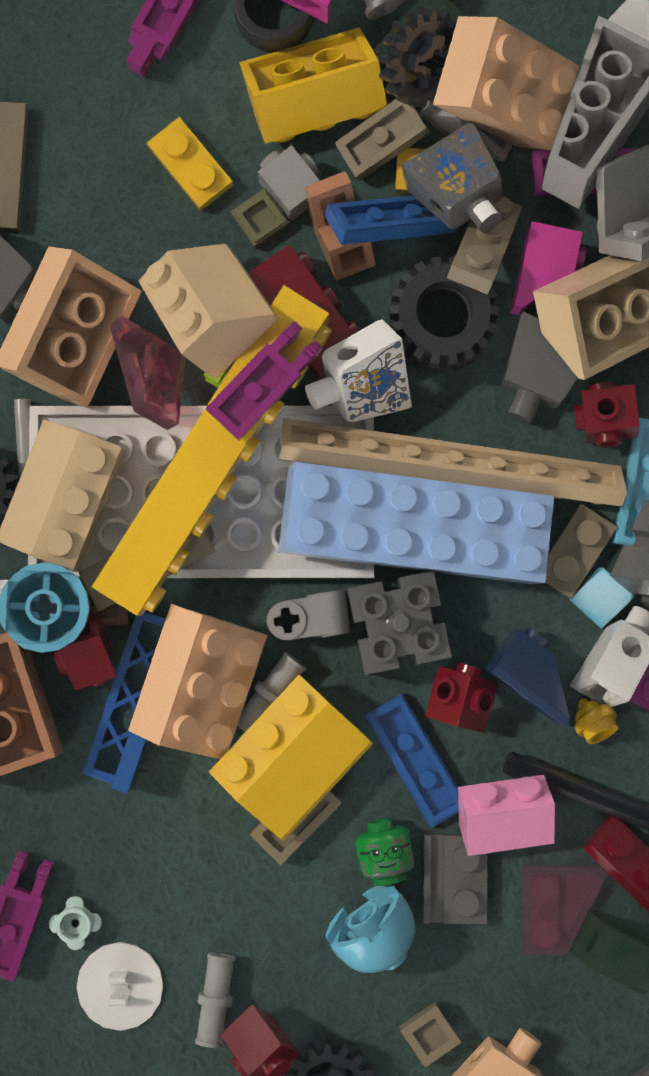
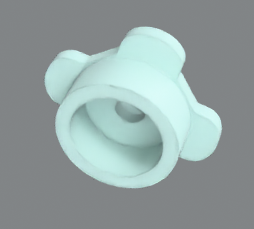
[49,896,102,950]

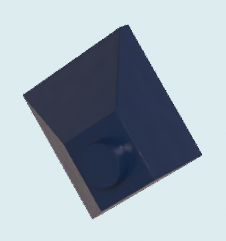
[483,627,570,727]

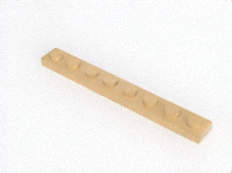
[279,418,627,506]

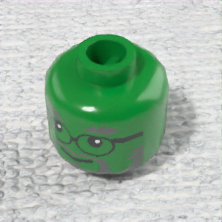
[355,818,416,886]

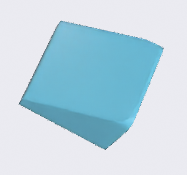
[569,568,634,629]

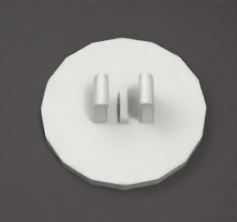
[76,942,163,1031]

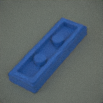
[324,196,456,245]
[365,693,459,828]

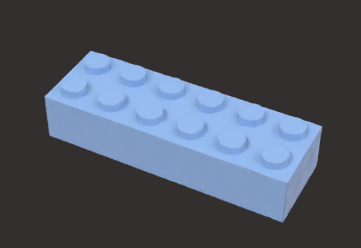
[278,462,554,584]

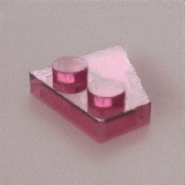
[110,316,186,430]
[521,864,607,955]

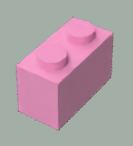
[458,775,555,856]

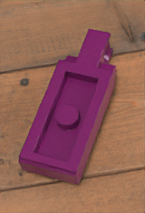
[126,0,199,78]

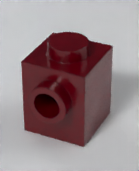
[54,613,117,691]
[220,1004,300,1076]

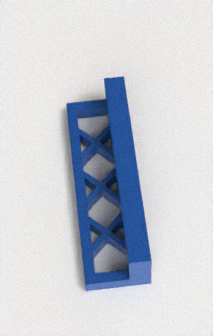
[83,612,166,794]

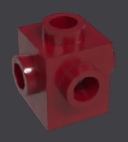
[574,382,640,448]
[425,662,498,733]

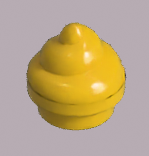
[575,698,619,744]

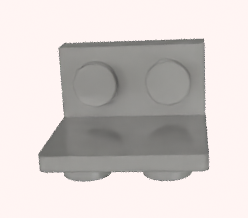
[596,145,649,261]

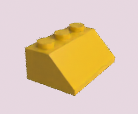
[239,27,387,144]
[209,675,373,841]

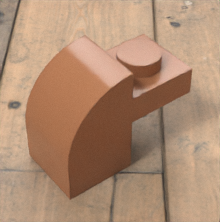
[305,171,376,281]

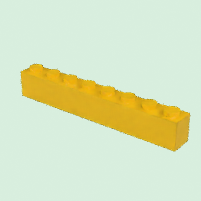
[92,285,332,616]

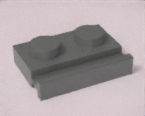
[423,834,487,924]

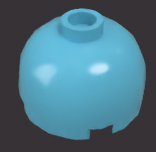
[0,562,90,653]
[326,885,416,973]

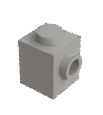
[258,145,320,222]

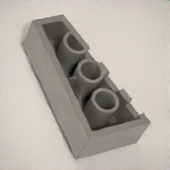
[542,16,649,209]

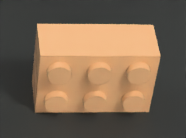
[433,16,580,150]
[0,247,142,408]
[128,604,267,759]

